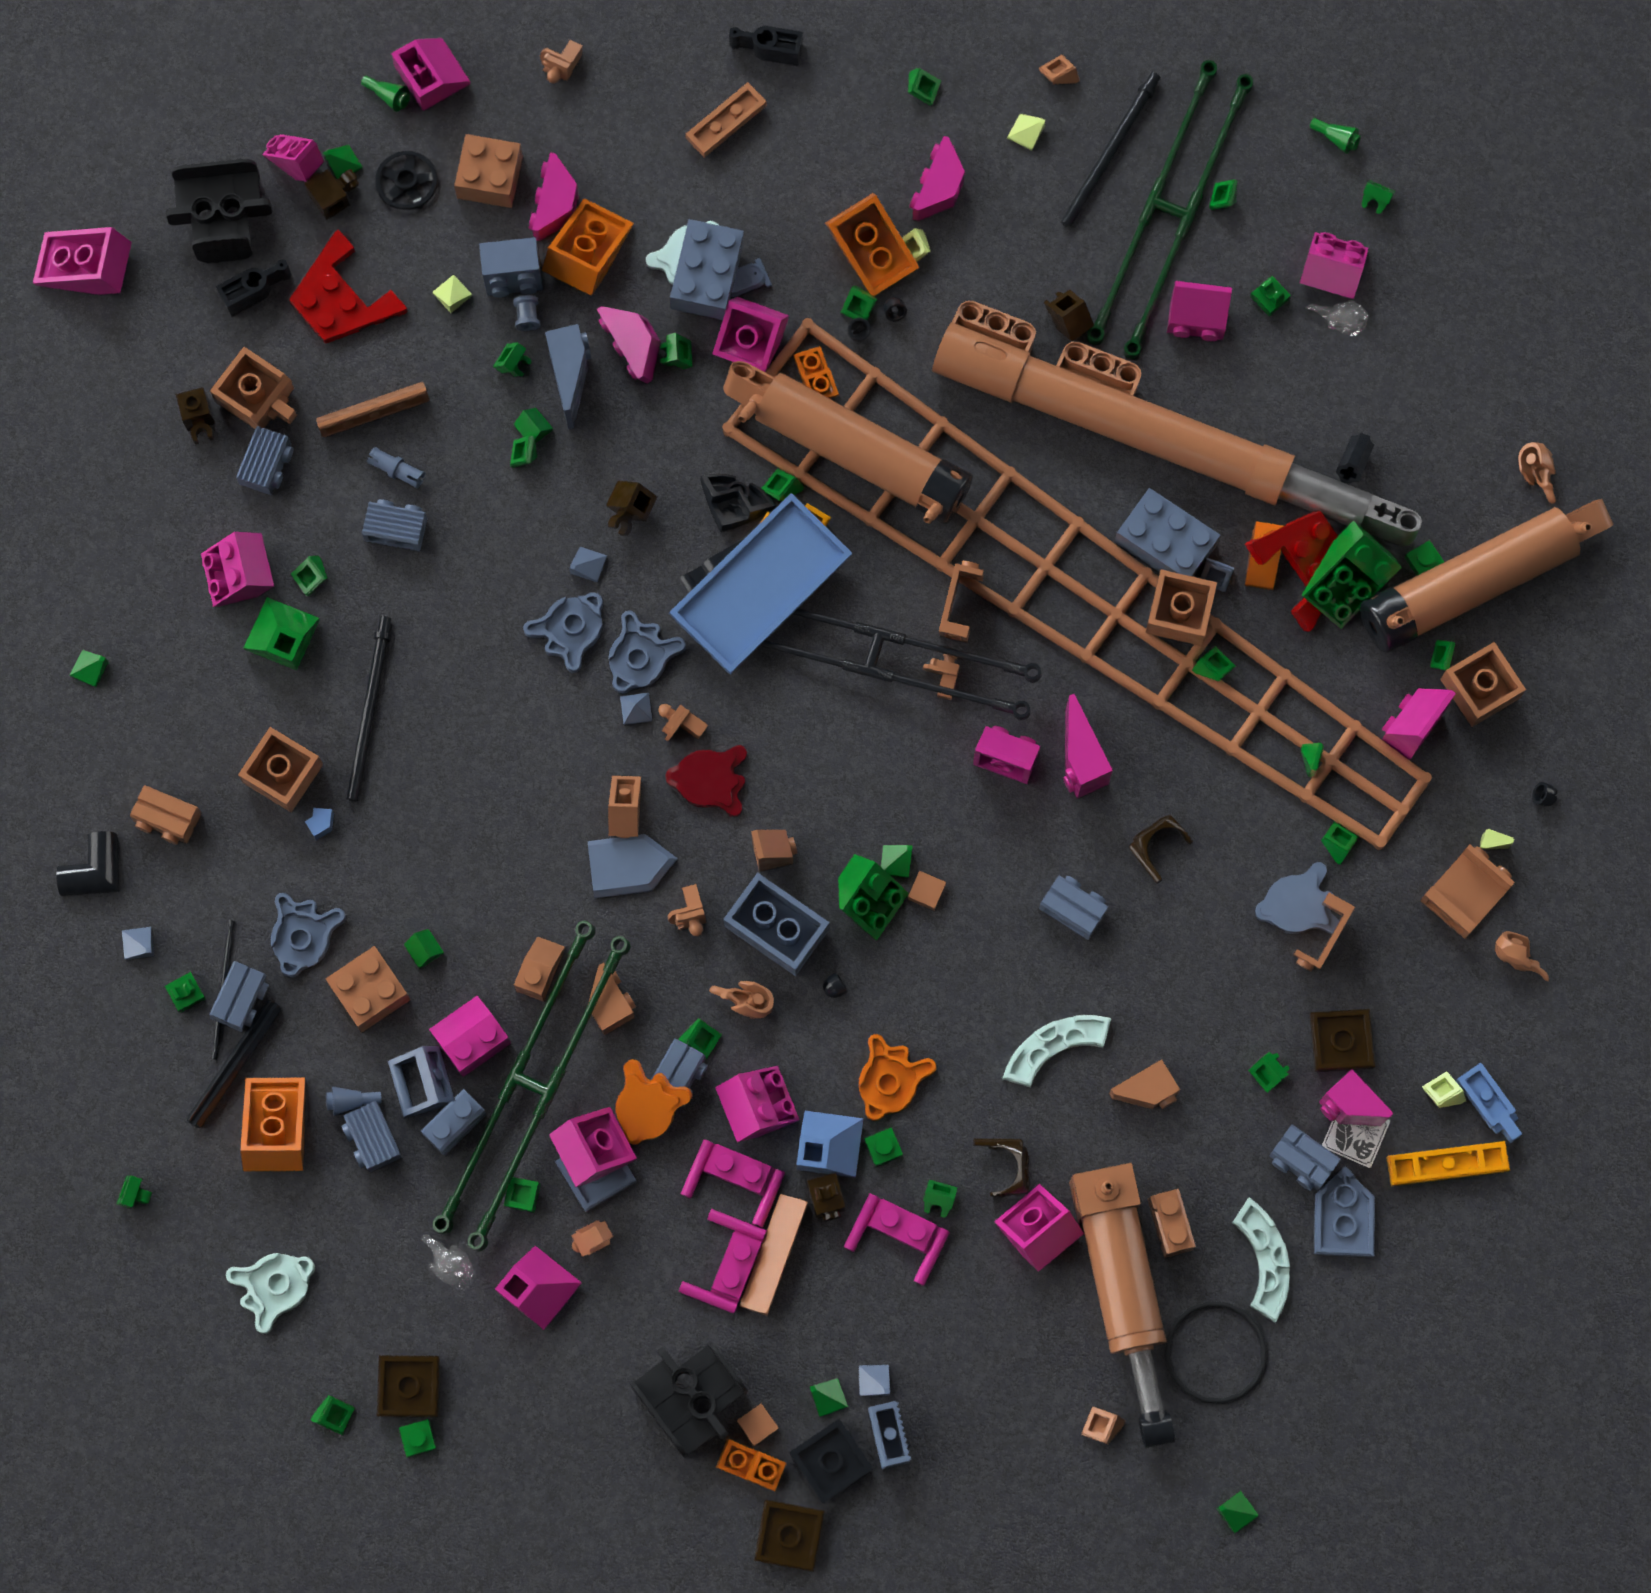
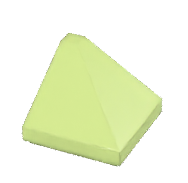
[1007,114,1045,150]
[902,228,930,262]
[432,275,472,313]
[1480,829,1514,849]
[1422,1072,1466,1108]

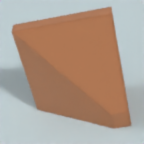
[1039,55,1080,84]
[1081,1407,1125,1445]

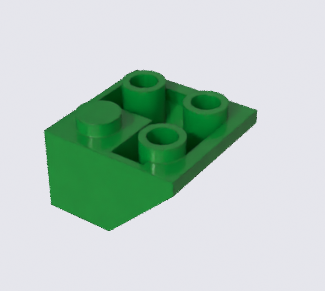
[243,597,320,671]
[838,854,909,941]

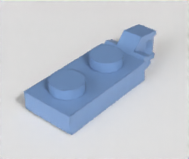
[1456,1063,1522,1143]

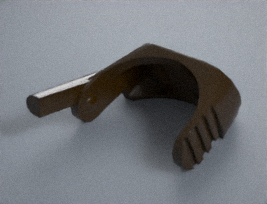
[1129,814,1193,884]
[973,1138,1030,1197]

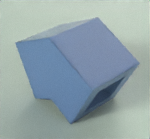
[305,808,334,840]

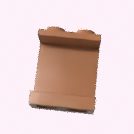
[939,560,984,643]
[1420,844,1515,939]
[1293,893,1355,972]

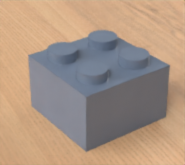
[479,237,543,298]

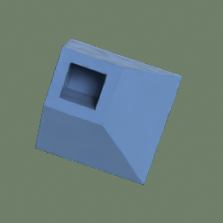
[796,1111,863,1178]

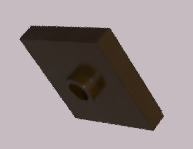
[1310,1009,1375,1072]
[377,1355,440,1418]
[754,1500,825,1572]

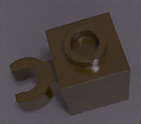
[305,169,359,220]
[1044,289,1094,341]
[175,387,215,444]
[606,481,658,536]
[807,1173,845,1221]

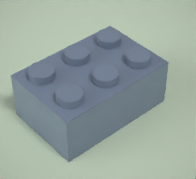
[670,219,744,320]
[1114,488,1220,577]
[723,873,830,976]

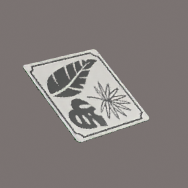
[1322,1119,1390,1168]

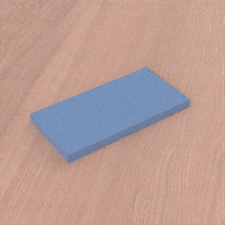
[669,493,852,675]

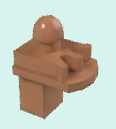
[540,40,582,83]
[922,654,960,700]
[658,704,708,741]
[668,884,706,936]
[572,1220,613,1257]

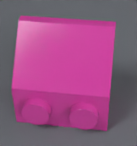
[1167,281,1232,341]
[712,297,789,373]
[973,726,1040,784]
[429,996,511,1077]
[1319,1070,1393,1126]
[549,1107,637,1187]
[994,1184,1084,1271]

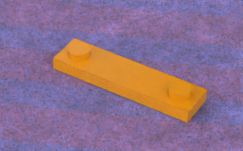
[1386,1141,1510,1186]

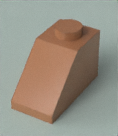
[608,776,641,838]
[751,830,797,872]
[514,937,565,1002]
[1109,1060,1180,1109]

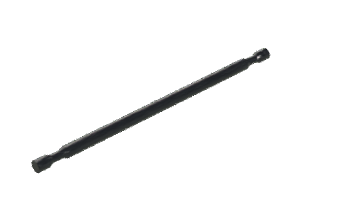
[211,920,235,1059]

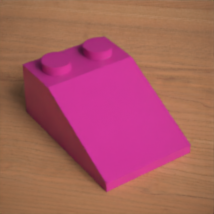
[33,227,132,295]
[1382,688,1456,760]
[1063,694,1113,799]

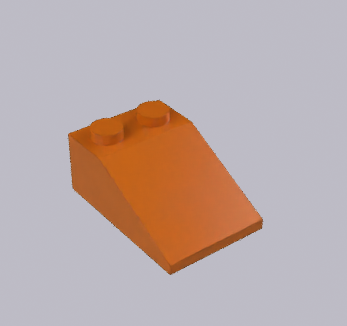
[825,193,920,296]
[542,198,633,296]
[240,1078,305,1171]

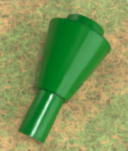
[361,75,410,112]
[1310,118,1361,154]

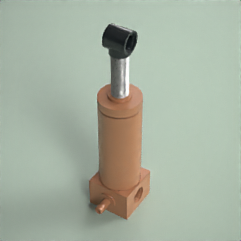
[1069,1163,1175,1448]

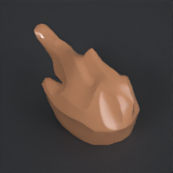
[1518,442,1556,504]
[1495,931,1549,982]
[709,981,774,1019]

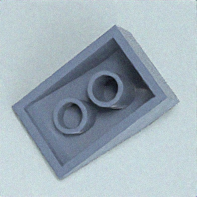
[545,324,592,429]

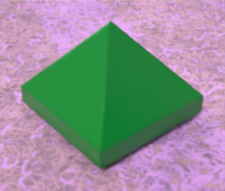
[1209,179,1238,210]
[510,435,537,468]

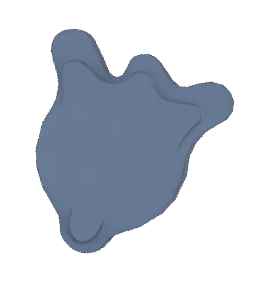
[523,592,603,673]
[609,611,686,694]
[1255,862,1339,934]
[271,893,346,978]

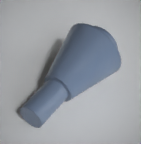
[326,1086,381,1116]

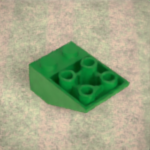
[1302,520,1402,629]

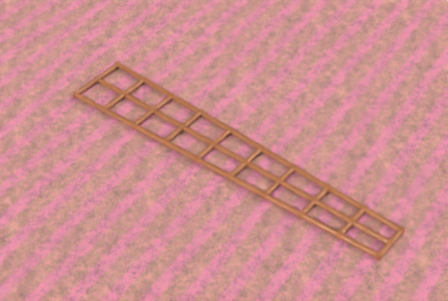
[723,318,1432,850]

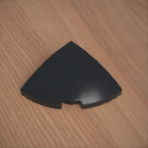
[700,473,776,532]

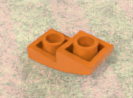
[793,346,839,399]
[716,1439,786,1491]

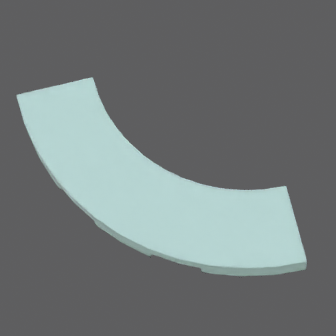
[1002,1015,1111,1088]
[1232,1198,1290,1323]

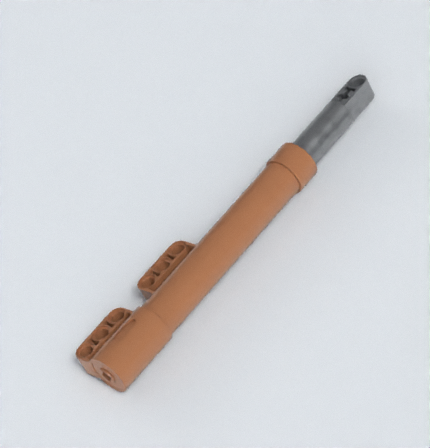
[932,301,1422,546]

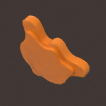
[859,1034,937,1121]
[616,1059,692,1145]

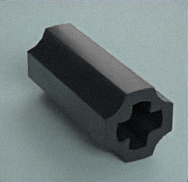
[1336,433,1374,485]

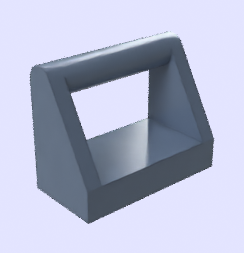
[388,1046,455,1118]

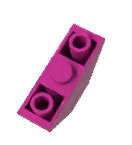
[262,134,324,182]
[910,136,965,221]
[529,153,579,241]
[597,306,661,384]

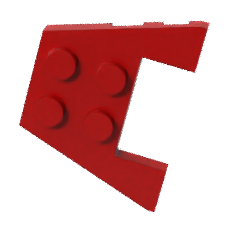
[289,229,408,344]
[1244,511,1338,631]

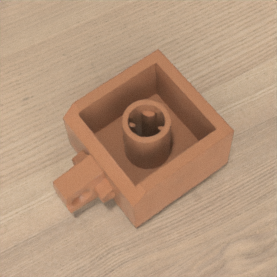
[210,347,297,429]

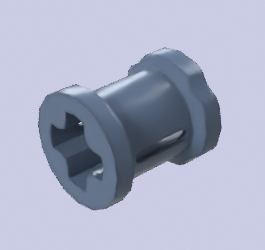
[513,295,540,331]

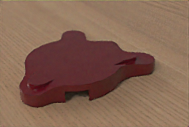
[665,745,747,817]

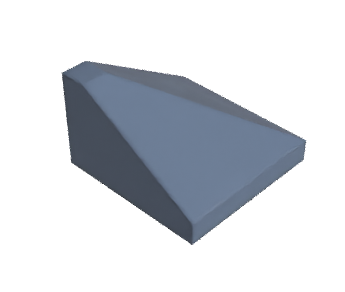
[569,547,607,583]
[122,927,154,960]
[859,1365,890,1396]

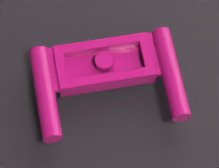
[681,1139,785,1228]
[844,1193,950,1286]
[678,1209,767,1314]

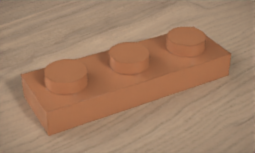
[685,82,767,158]

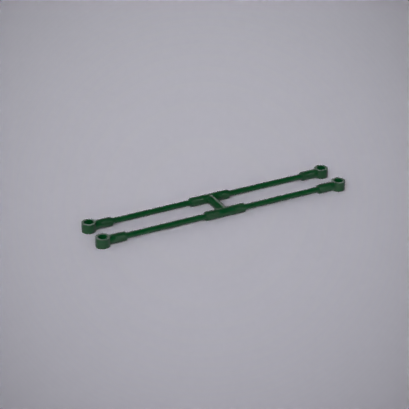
[1087,60,1254,360]
[432,920,631,1251]

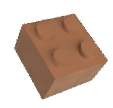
[454,134,523,208]
[1145,569,1217,646]
[1440,642,1526,727]
[238,727,323,813]
[326,946,411,1033]

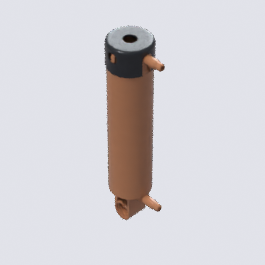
[723,361,973,524]
[1360,499,1614,653]

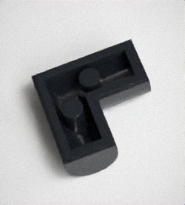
[56,831,119,896]

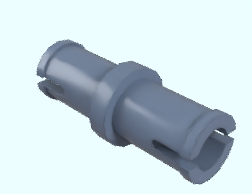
[367,447,425,488]

